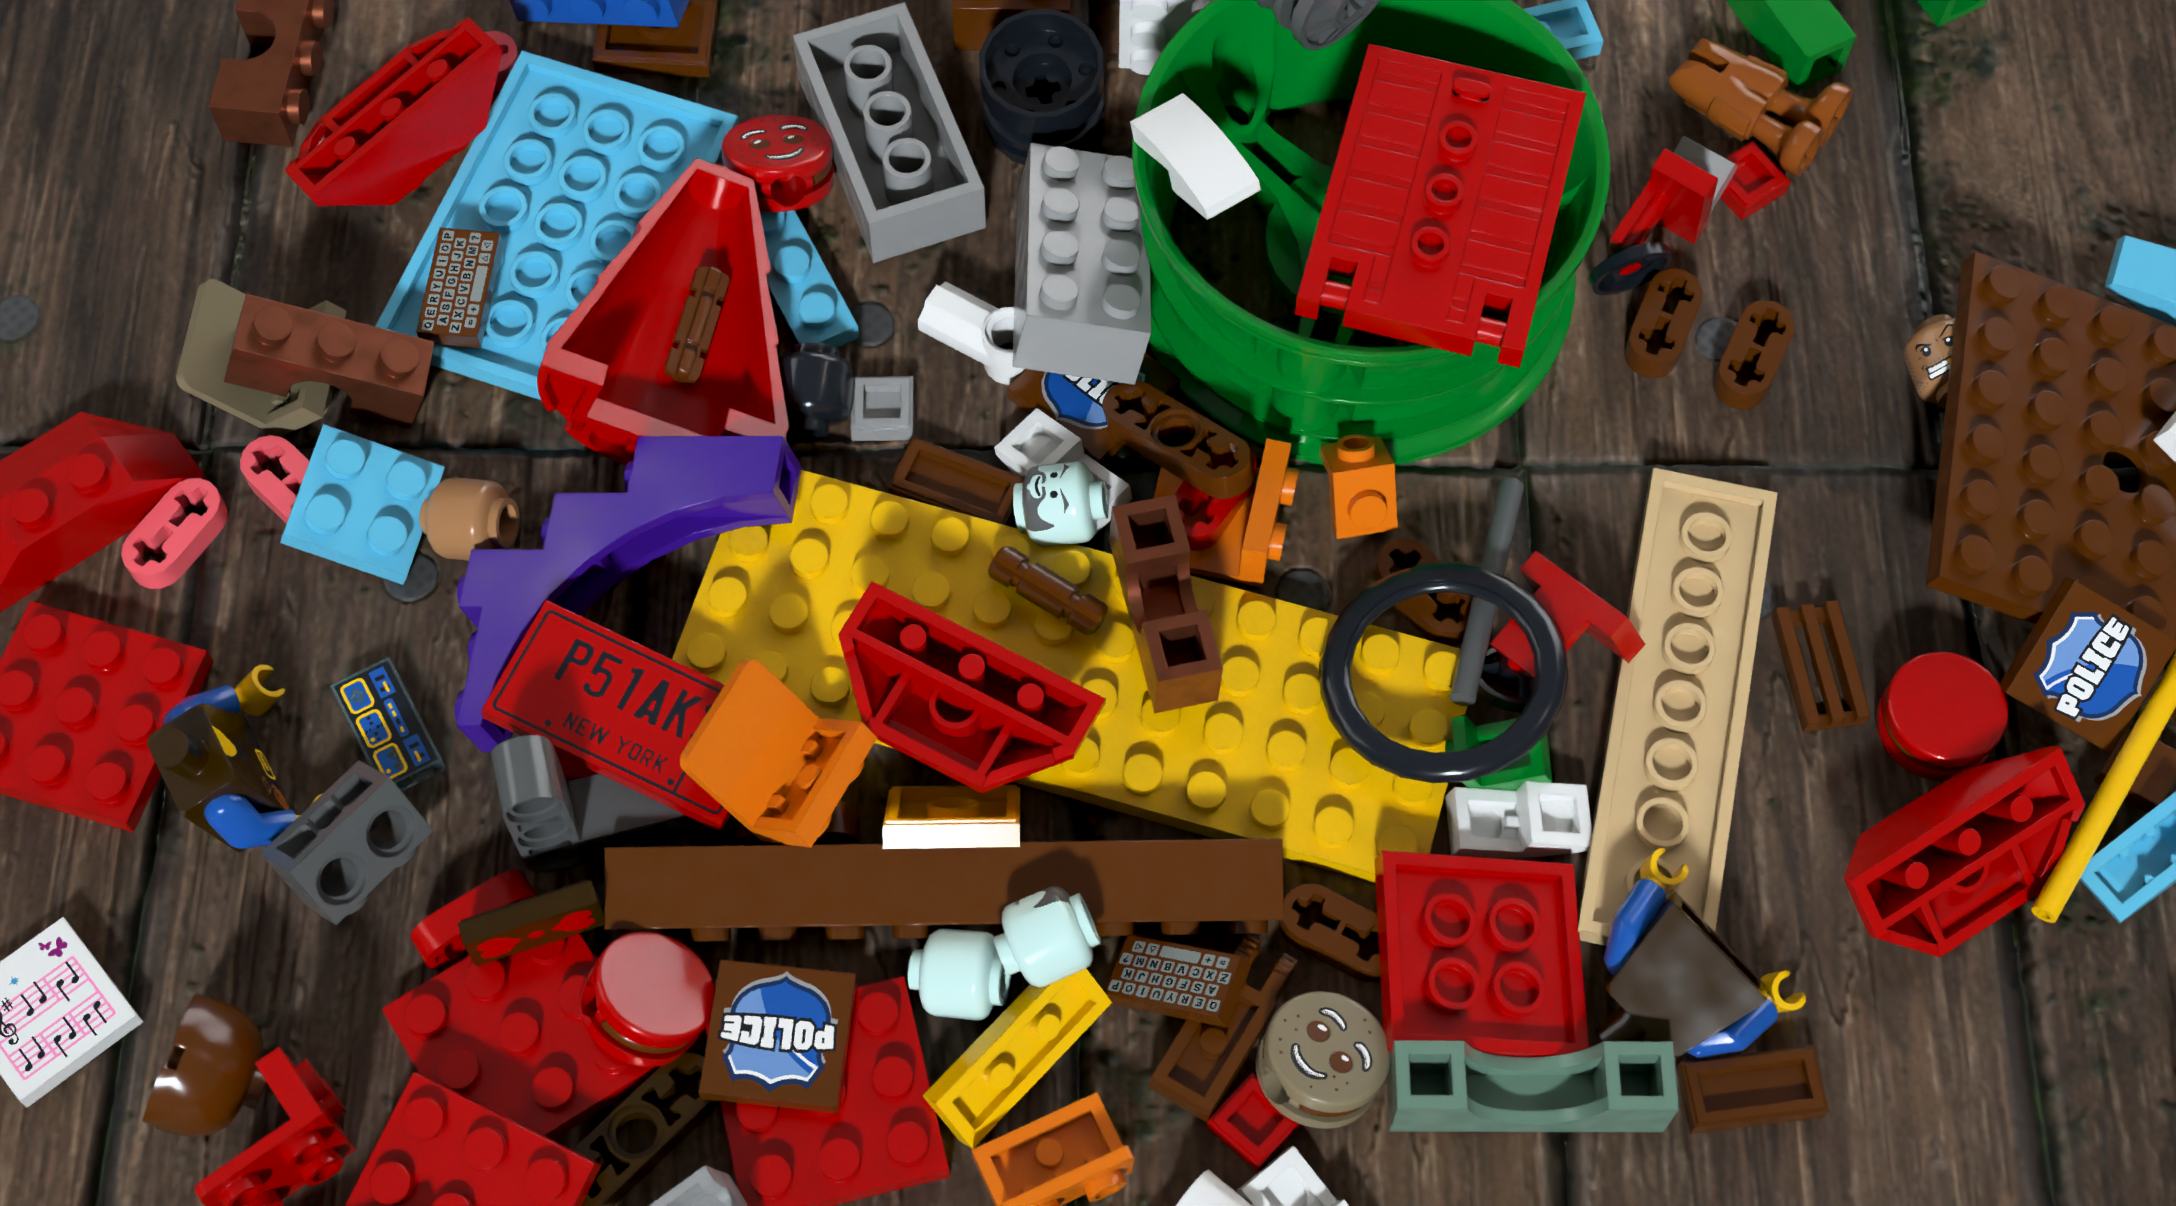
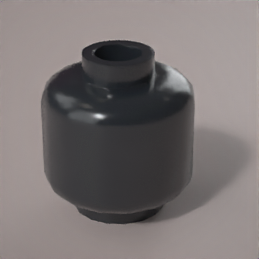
[778,343,854,437]

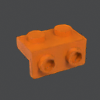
[972,1092,1134,1206]

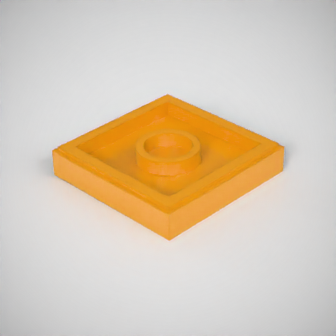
[883,785,1020,849]

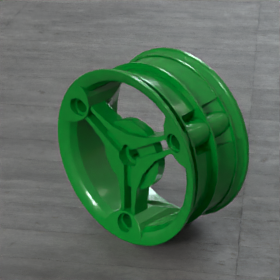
[1132,0,1610,465]

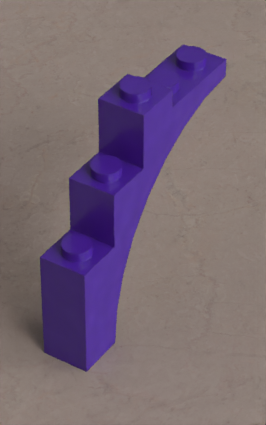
[455,436,802,752]

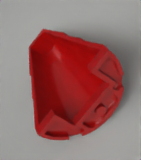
[537,158,789,465]

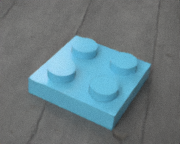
[280,424,445,585]

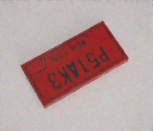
[481,600,731,832]

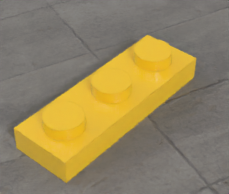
[923,968,1112,1149]

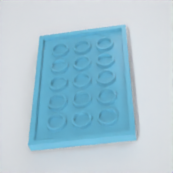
[375,50,739,400]

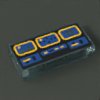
[330,657,446,791]

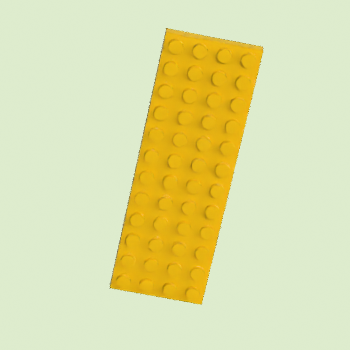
[672,470,1467,884]

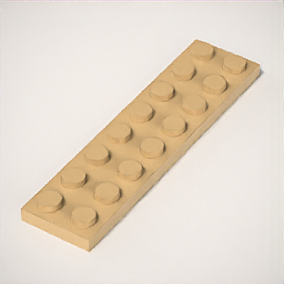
[1577,468,1778,946]

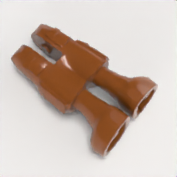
[1669,38,1854,177]

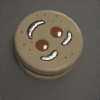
[1256,991,1391,1129]

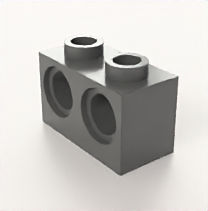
[260,760,434,925]

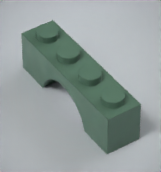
[1387,1041,1679,1132]

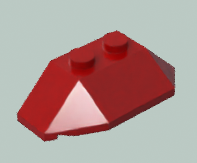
[284,17,503,206]
[0,412,208,613]
[838,581,1106,793]
[1843,746,2086,957]

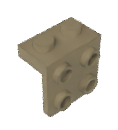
[176,278,347,437]

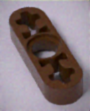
[1102,381,1255,499]

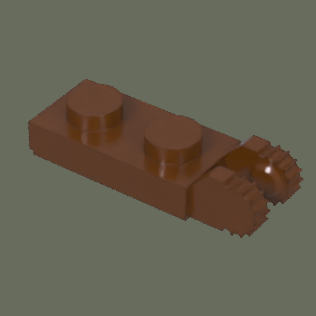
[1148,934,1298,1122]

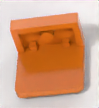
[1154,438,1300,588]
[680,659,878,848]

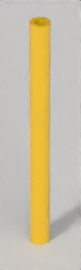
[2031,652,2176,923]

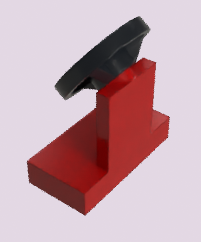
[1588,148,1718,295]
[1477,551,1646,713]

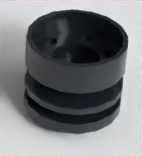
[979,9,1105,165]

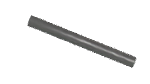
[1449,477,1524,706]

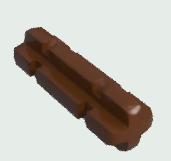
[664,266,730,384]
[988,547,1108,635]

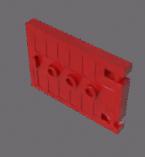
[1294,44,1586,368]

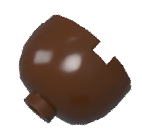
[143,993,267,1137]

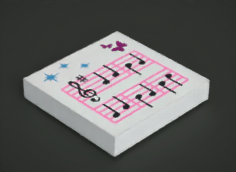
[0,917,143,1108]

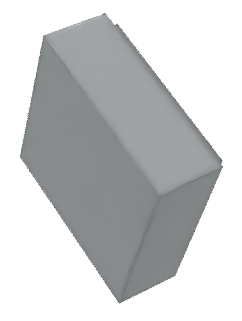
[851,376,914,441]

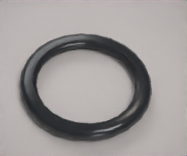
[1319,562,1568,784]

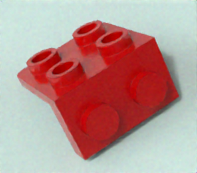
[194,1047,356,1206]

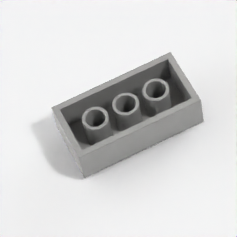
[793,2,986,263]
[1013,143,1151,385]

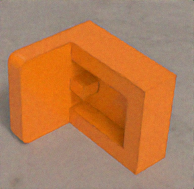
[1320,434,1398,539]

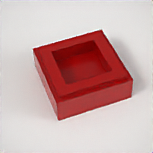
[1720,141,1791,221]
[1206,1072,1301,1173]

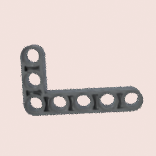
[491,735,733,872]

